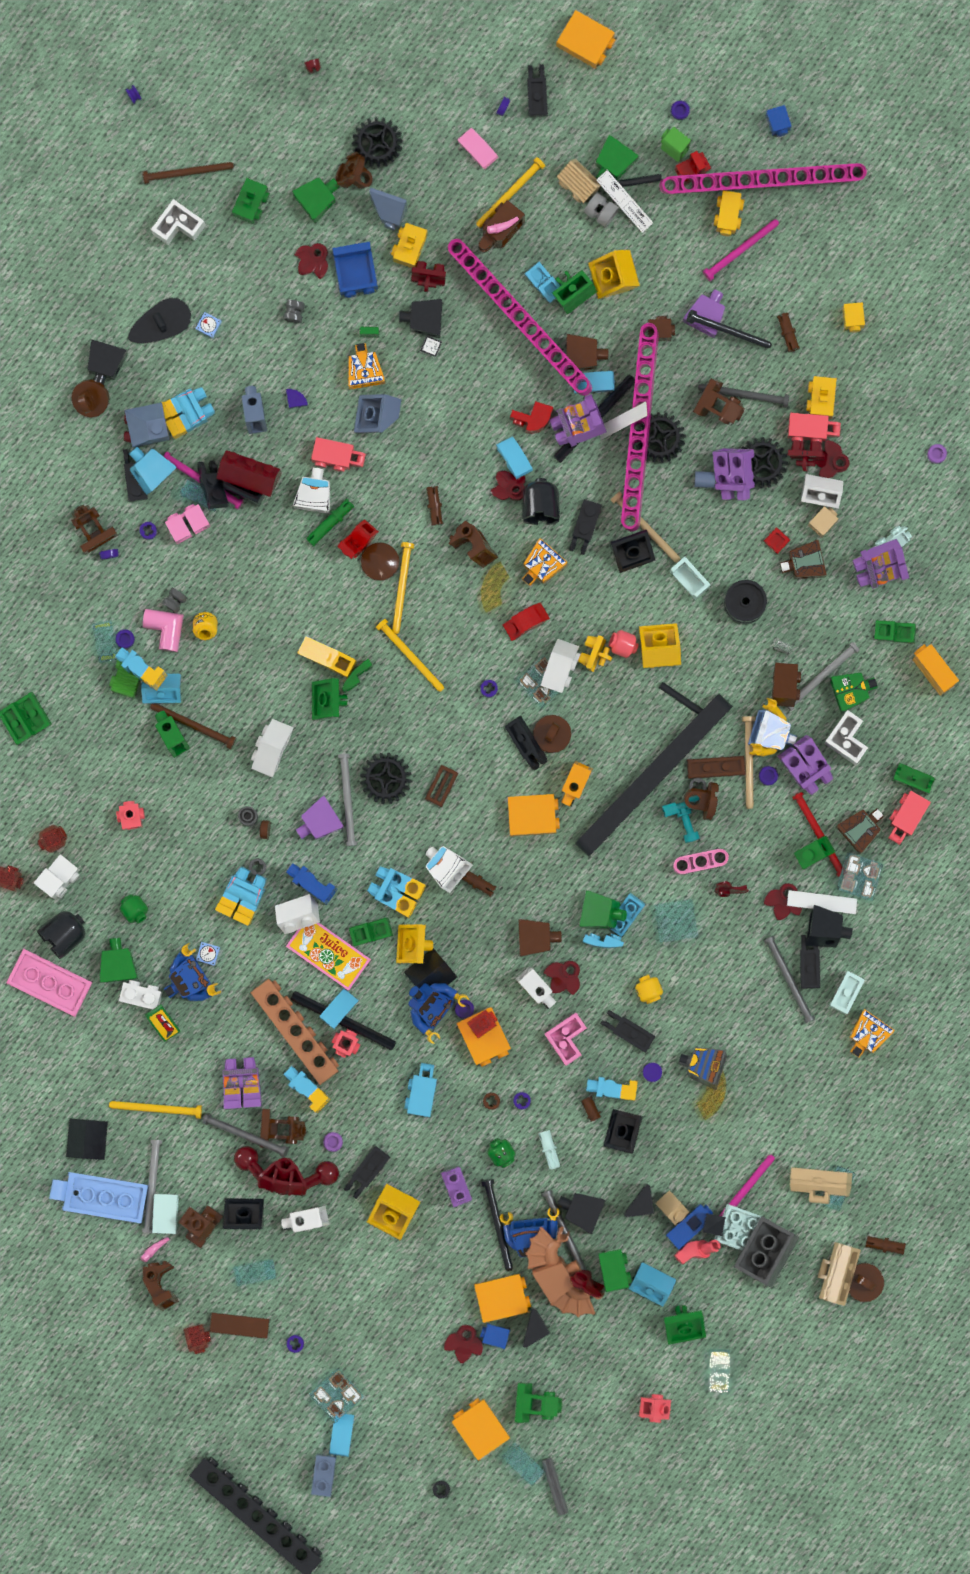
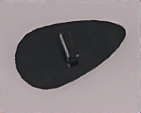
[128,298,191,344]

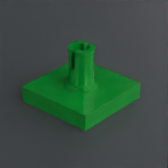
[312,678,348,720]
[664,1305,706,1345]

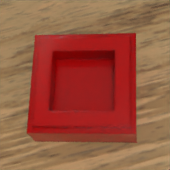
[763,527,790,554]

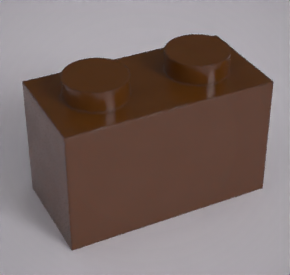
[772,662,801,707]

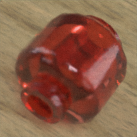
[38,825,67,853]

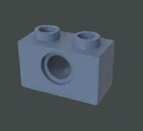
[311,1454,337,1497]

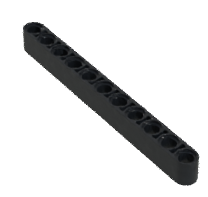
[575,694,733,857]

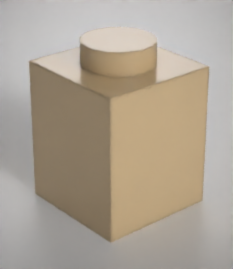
[808,506,838,538]
[655,1190,690,1226]

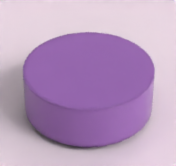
[927,444,947,464]
[323,1132,343,1152]

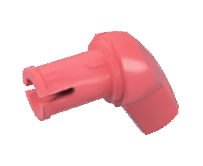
[674,1239,721,1265]

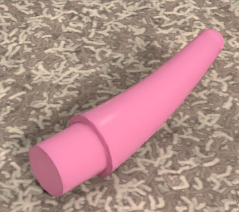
[487,217,519,234]
[140,1237,169,1263]

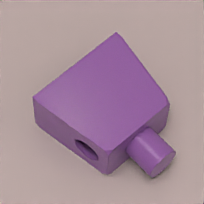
[683,289,725,339]
[296,796,344,840]

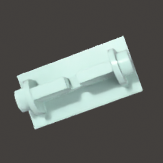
[875,526,912,547]

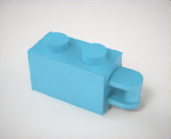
[404,1063,437,1117]

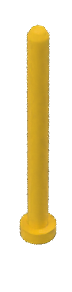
[476,157,546,228]
[392,542,415,634]
[375,619,444,692]
[109,1101,202,1119]

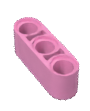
[673,849,729,875]

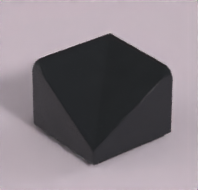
[703,1213,726,1236]

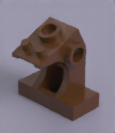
[693,378,745,425]
[71,505,118,555]
[449,521,499,568]
[260,1109,306,1148]
[178,1205,223,1248]
[143,1261,179,1311]

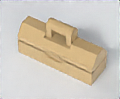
[790,1168,852,1204]
[818,1242,861,1306]

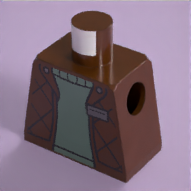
[780,540,827,579]
[836,808,884,854]

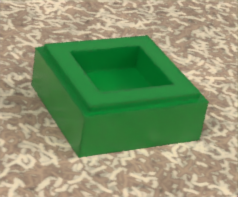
[360,326,379,338]

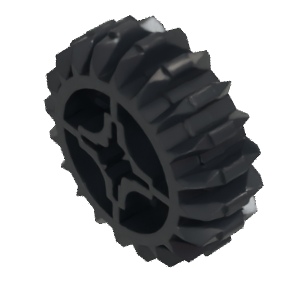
[352,117,403,168]
[636,412,686,464]
[741,437,788,489]
[360,753,412,805]

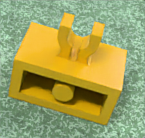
[391,223,428,268]
[806,376,837,419]

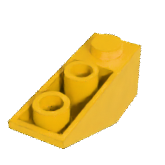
[297,637,357,679]

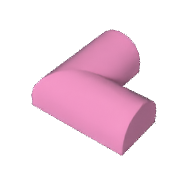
[143,609,184,652]
[544,1013,587,1066]

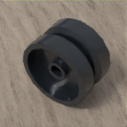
[724,580,767,625]

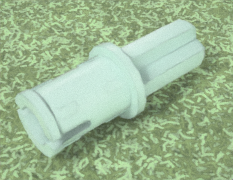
[538,1130,560,1170]

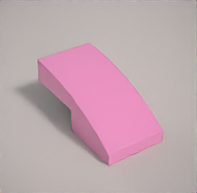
[458,128,498,170]

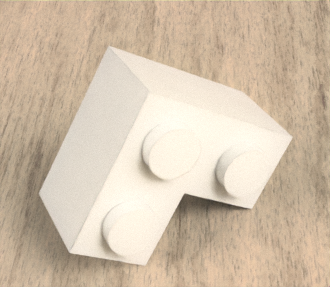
[151,199,206,245]
[540,639,580,693]
[824,710,868,765]
[251,719,294,777]
[34,854,80,900]

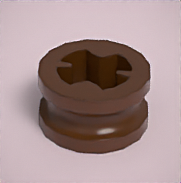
[483,1092,500,1110]

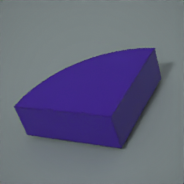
[286,389,308,409]

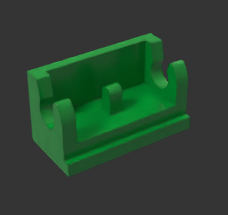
[892,763,935,795]

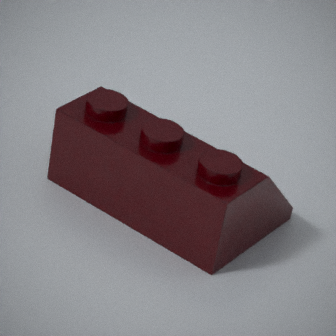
[217,450,282,497]

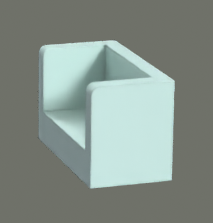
[670,557,710,600]
[829,971,865,1015]
[152,1194,179,1234]

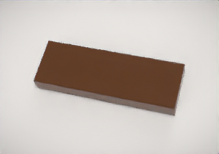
[687,756,746,779]
[209,1312,270,1339]

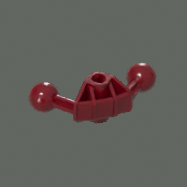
[234,1146,339,1196]

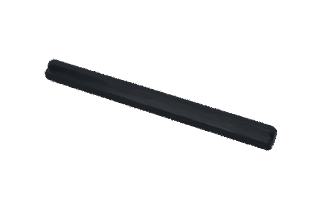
[554,374,635,463]
[291,991,396,1050]

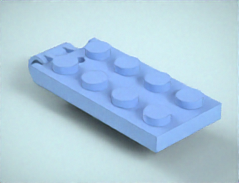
[49,1172,148,1223]

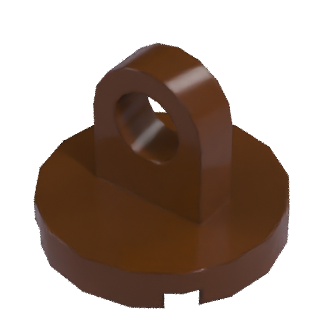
[335,152,373,189]
[71,379,110,418]
[533,715,571,753]
[684,782,719,821]
[849,1263,884,1302]

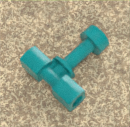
[662,795,700,843]

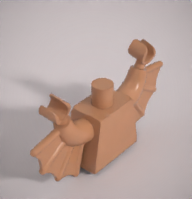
[525,1227,604,1317]

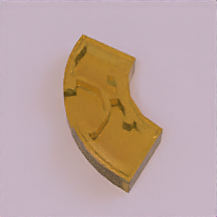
[481,561,510,613]
[696,1071,726,1120]

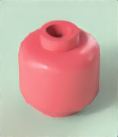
[609,630,639,658]

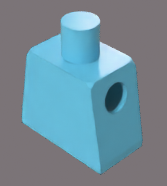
[129,447,177,494]

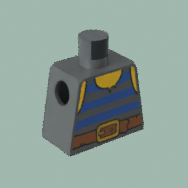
[679,1047,727,1090]

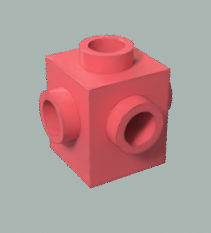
[116,801,145,830]
[331,1029,361,1058]
[639,1394,671,1423]

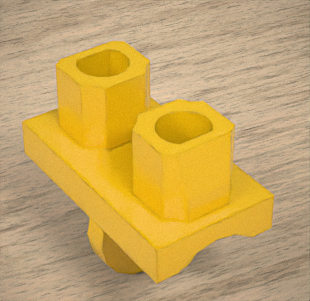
[578,635,612,672]

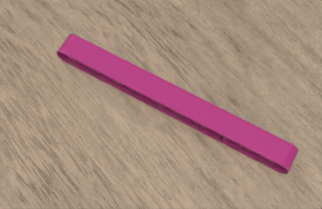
[659,163,867,194]
[448,239,592,396]
[621,323,659,532]

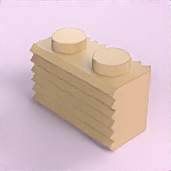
[556,159,601,203]

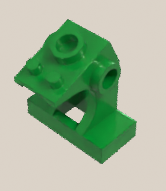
[515,1383,563,1423]

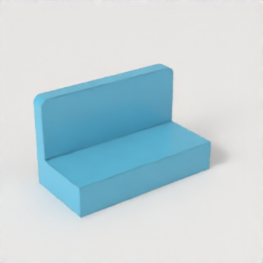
[141,674,181,703]
[629,1263,676,1307]

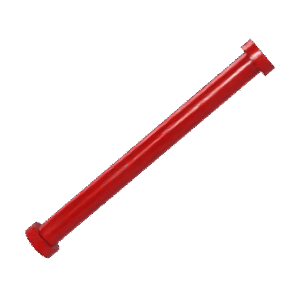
[792,792,848,877]

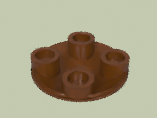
[361,543,399,581]

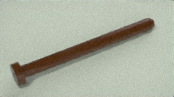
[143,162,234,184]
[150,703,237,750]

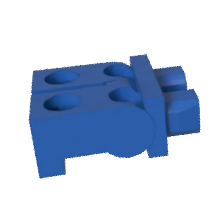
[286,863,338,905]

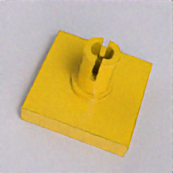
[396,924,434,964]

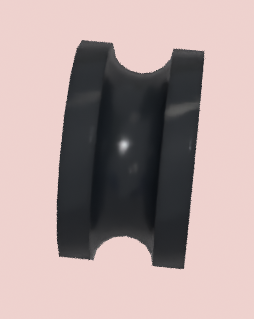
[433,1480,450,1499]

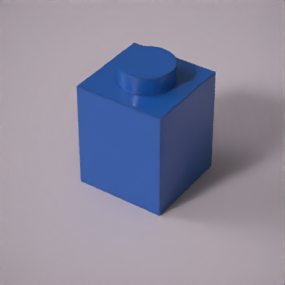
[766,105,792,137]
[480,1323,510,1349]

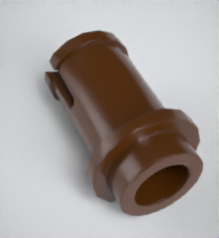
[581,1096,601,1122]

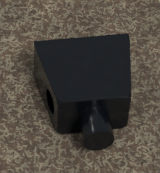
[399,299,443,338]
[88,340,128,385]
[806,905,853,947]
[557,1193,606,1234]

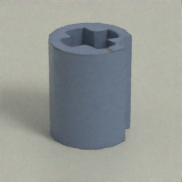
[694,471,715,488]

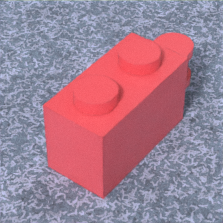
[788,413,841,443]
[311,437,366,472]
[888,791,931,845]

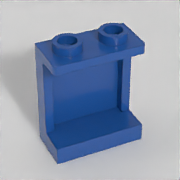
[332,241,378,298]

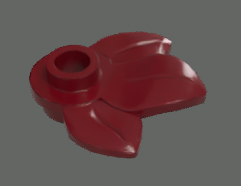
[295,243,329,279]
[813,440,850,478]
[490,471,526,501]
[715,881,749,897]
[764,883,802,920]
[544,961,580,995]
[570,1270,605,1298]
[444,1325,483,1364]

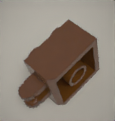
[478,200,525,253]

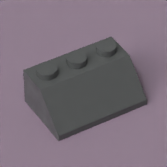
[734,1216,800,1288]

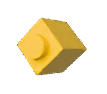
[842,302,865,332]

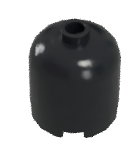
[522,478,560,525]
[37,911,86,959]

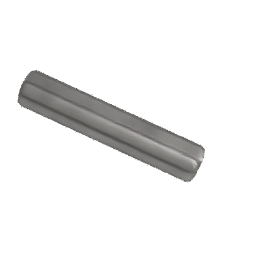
[542,1458,568,1515]

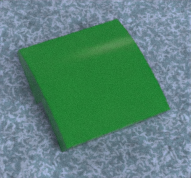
[0,692,52,745]

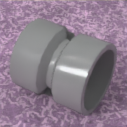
[584,192,619,228]

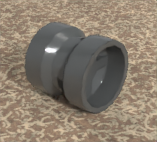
[283,300,305,323]
[161,587,187,613]
[238,806,258,827]

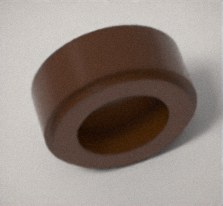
[260,820,271,840]

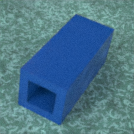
[665,1204,713,1250]

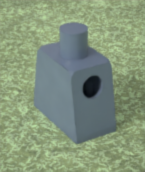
[242,386,267,434]

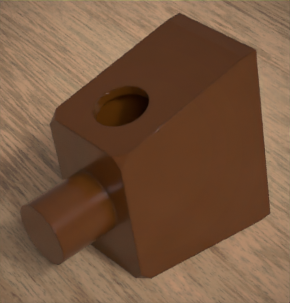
[566,334,608,373]
[519,919,562,957]

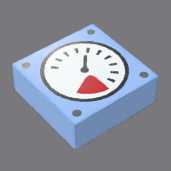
[196,312,222,338]
[196,942,220,966]

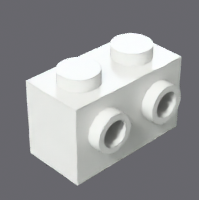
[801,474,843,509]
[275,894,320,934]
[119,980,163,1010]

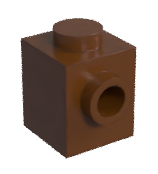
[648,316,675,341]

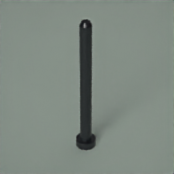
[687,310,772,349]
[481,1179,513,1272]

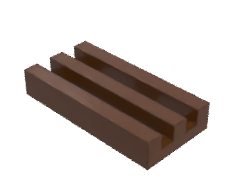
[425,765,459,807]

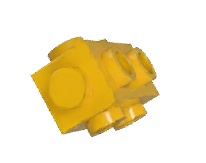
[714,190,744,236]

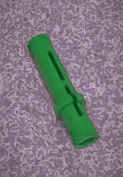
[306,498,354,547]

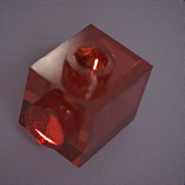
[0,865,24,892]
[467,1010,498,1039]
[183,1324,212,1354]

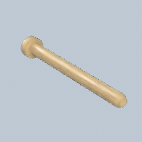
[611,491,681,563]
[742,716,755,809]

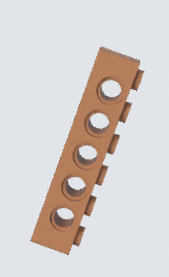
[250,979,339,1085]

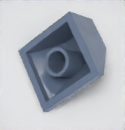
[369,188,407,230]
[354,394,401,433]
[125,402,170,448]

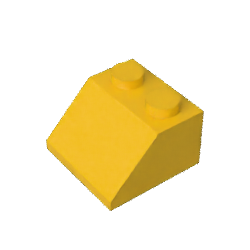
[588,250,640,299]
[639,623,681,668]
[367,1184,420,1240]

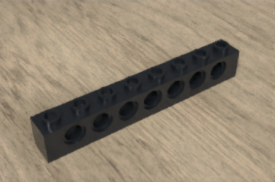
[189,1456,323,1574]

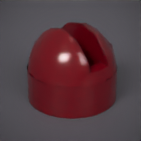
[304,58,321,74]

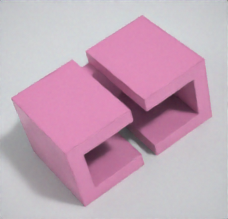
[165,504,211,545]

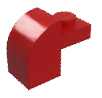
[675,151,711,186]
[510,401,553,434]
[337,519,379,559]
[503,602,550,641]

